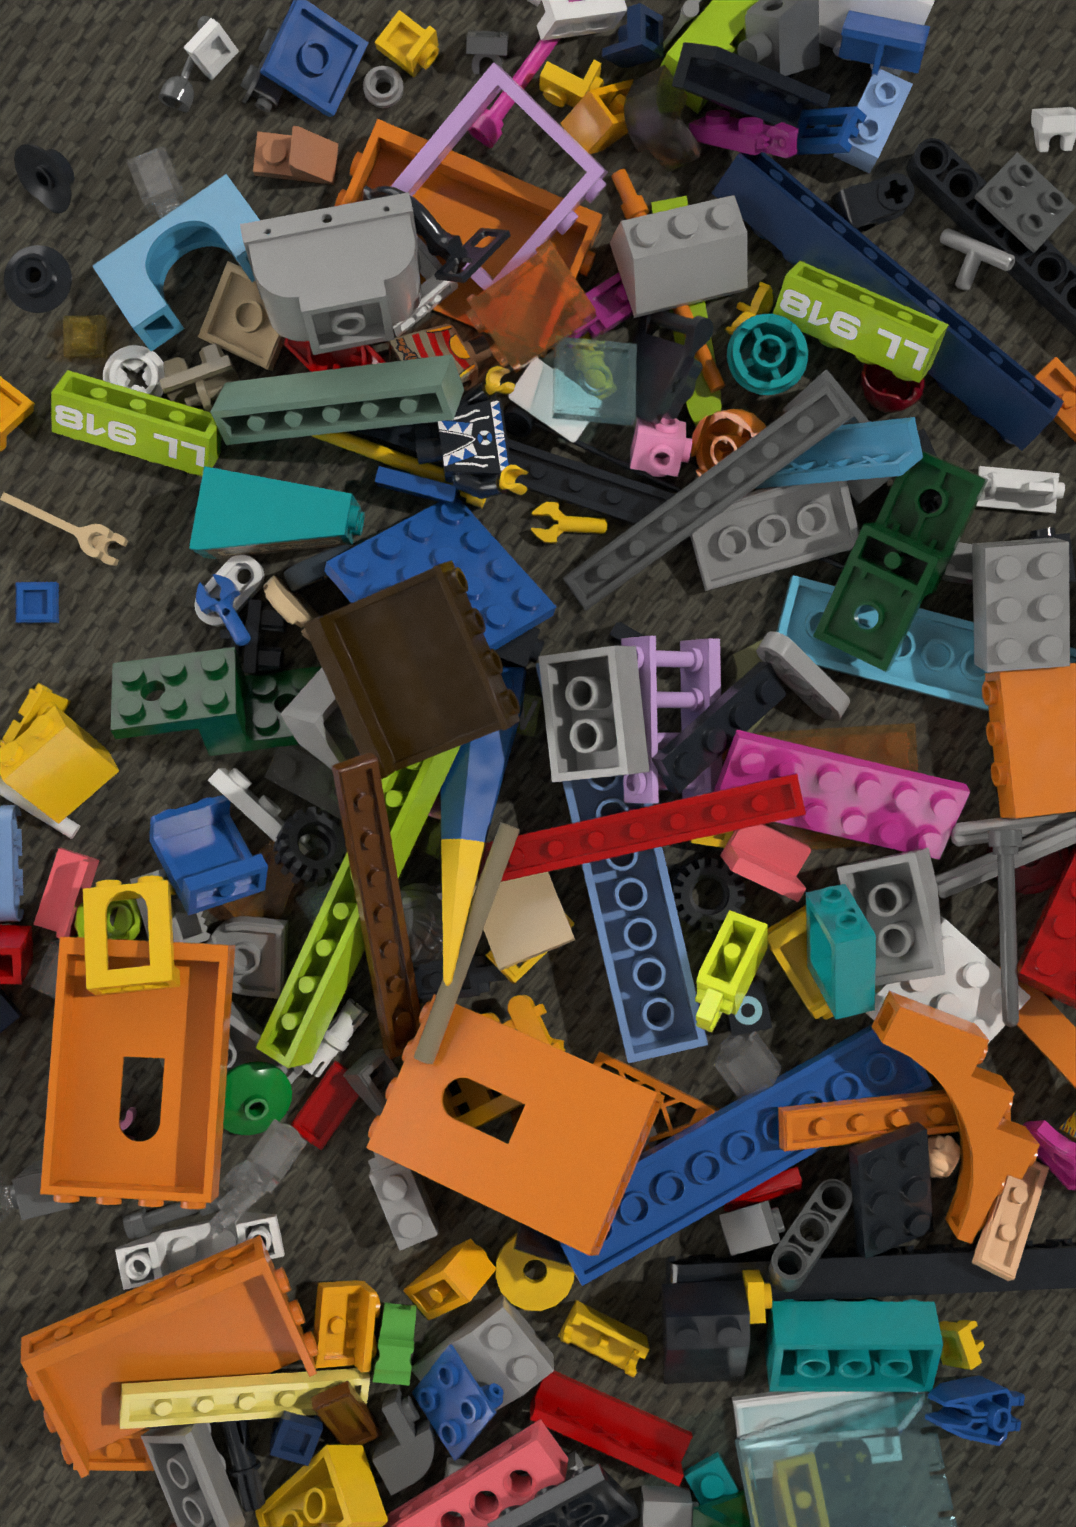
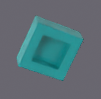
[683,1452,739,1505]

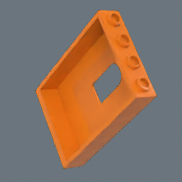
[40,937,235,1209]
[366,994,665,1256]

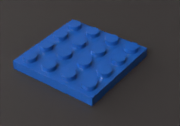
[324,497,556,650]

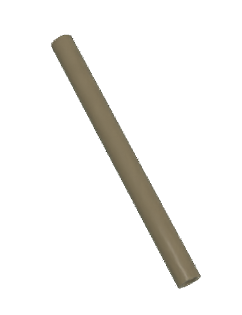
[414,822,520,1064]

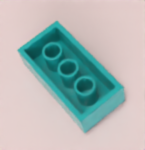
[765,1299,943,1392]

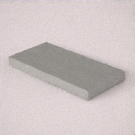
[690,481,859,591]

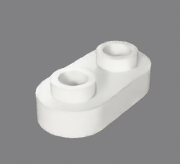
[195,555,264,626]

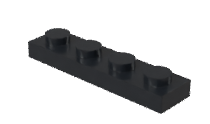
[651,661,786,794]

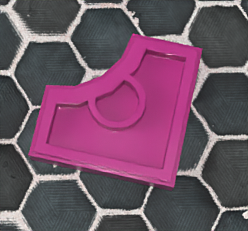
[1023,1120,1076,1190]

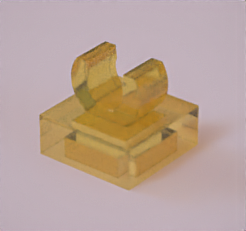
[63,315,107,359]

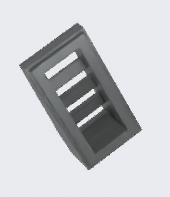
[343,1049,400,1116]

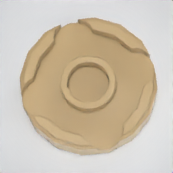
[263,576,320,640]

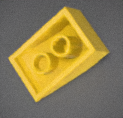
[255,1445,388,1527]

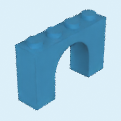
[93,174,260,351]

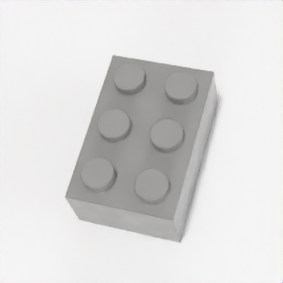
[972,537,1070,672]
[539,646,650,782]

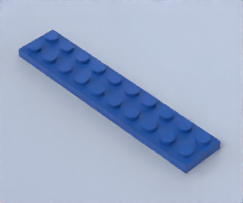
[558,1024,932,1286]

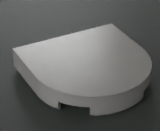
[207,916,288,999]

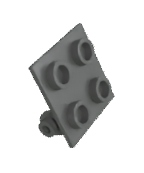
[974,152,1076,253]

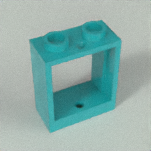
[806,884,876,1020]

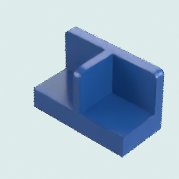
[838,10,930,76]

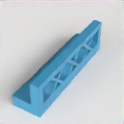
[755,417,923,489]

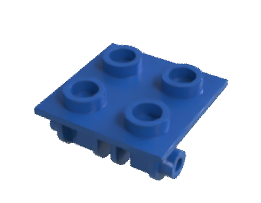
[412,1344,504,1461]

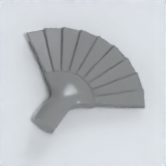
[663,0,701,50]

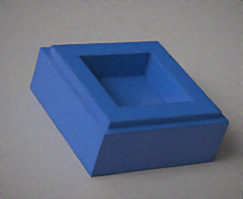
[16,582,59,623]

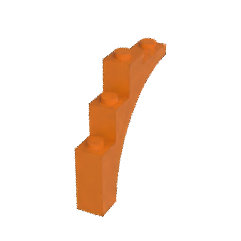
[871,991,1040,1244]

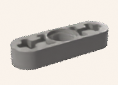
[756,631,850,721]

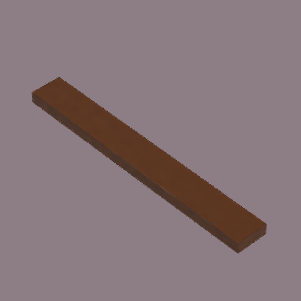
[331,752,421,1060]

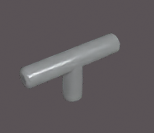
[940,228,1015,291]

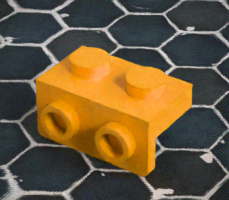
[313,1280,380,1373]

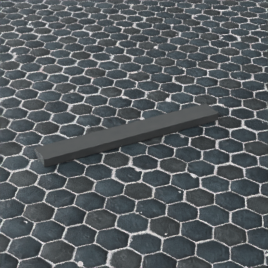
[563,382,854,611]

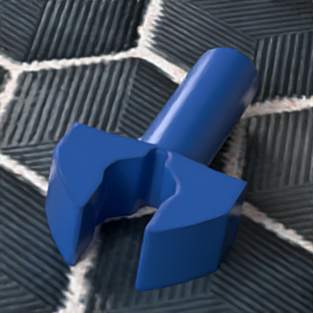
[196,574,251,646]

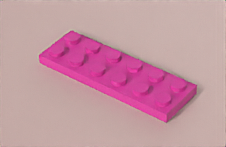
[713,730,970,860]

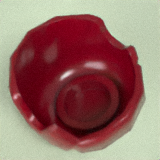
[861,363,925,413]

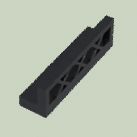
[671,42,830,127]

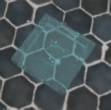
[552,336,637,425]

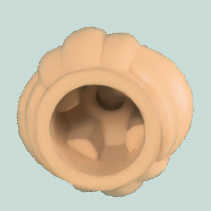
[928,1134,961,1179]

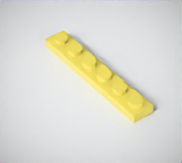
[119,1368,370,1429]

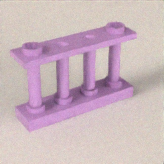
[621,636,722,804]

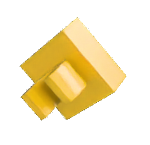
[939,1320,984,1370]

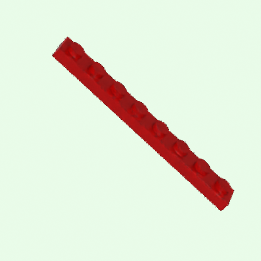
[477,773,806,882]

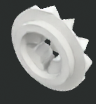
[103,345,165,398]

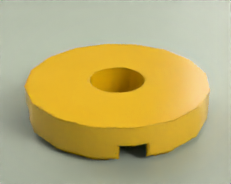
[496,1233,574,1311]

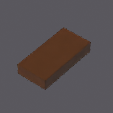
[311,1381,382,1445]

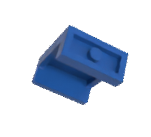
[150,795,268,916]

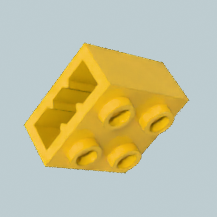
[0,705,119,824]

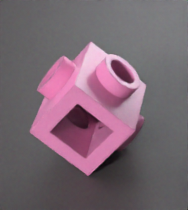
[630,418,692,477]

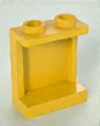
[768,905,876,1020]

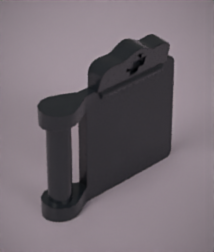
[602,310,714,424]

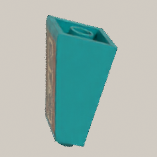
[189,466,365,559]

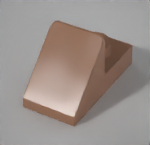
[253,126,339,185]

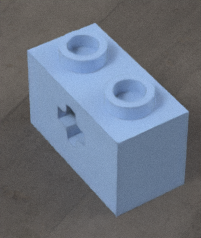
[833,69,913,173]

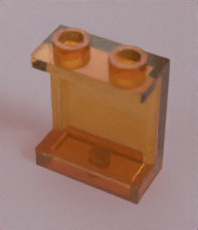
[466,239,597,373]

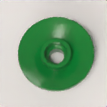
[223,1061,292,1135]

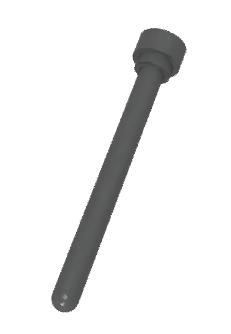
[988,829,1022,1027]

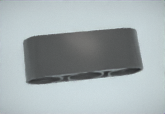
[768,1179,852,1292]

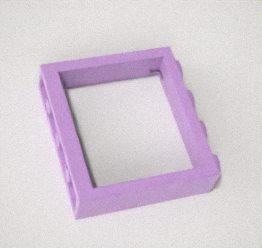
[391,62,608,299]

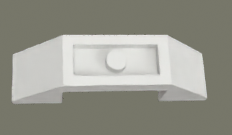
[115,1212,285,1290]

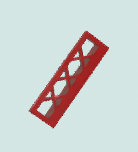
[530,1370,693,1487]

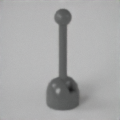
[158,16,210,113]

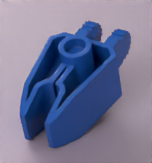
[925,1375,1025,1446]

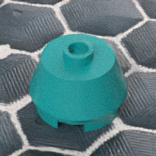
[727,314,808,395]

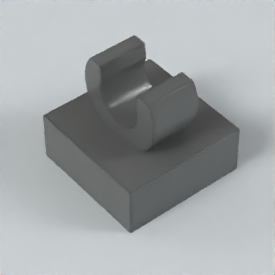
[466,30,509,74]

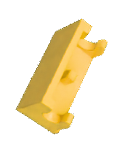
[558,1300,650,1377]

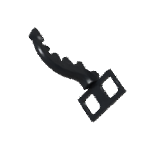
[363,186,511,283]

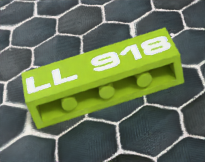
[773,261,949,383]
[51,370,222,476]

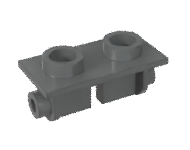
[240,20,284,113]

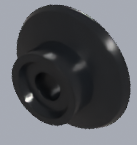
[14,144,75,213]
[4,245,72,313]

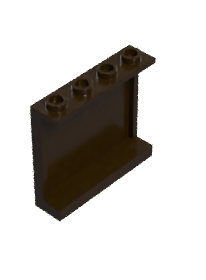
[303,560,520,779]

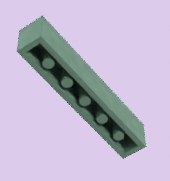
[211,354,464,445]

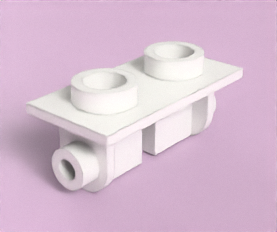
[976,466,1065,514]

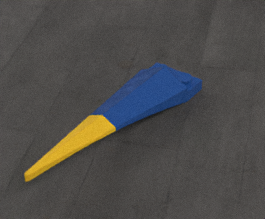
[441,666,526,986]

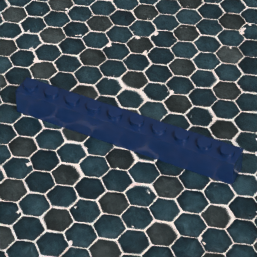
[712,152,1064,451]

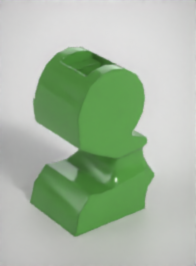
[373,1302,417,1386]

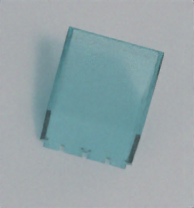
[735,1392,957,1527]

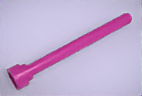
[468,0,582,148]

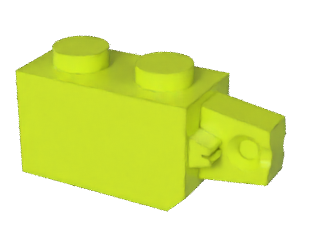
[695,910,768,1033]

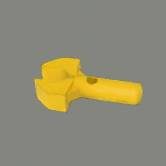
[531,502,607,544]

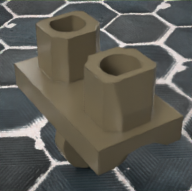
[159,343,240,412]

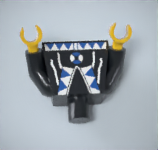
[415,366,528,499]

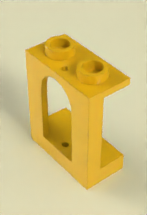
[83,876,180,995]

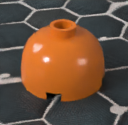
[691,409,767,477]

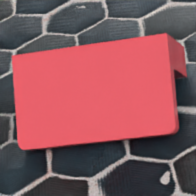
[720,824,811,902]
[33,848,99,939]

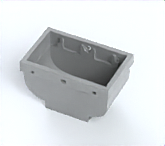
[240,192,422,355]

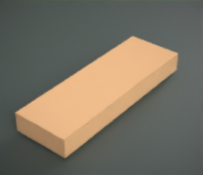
[972,1161,1049,1281]

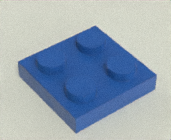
[260,0,368,117]

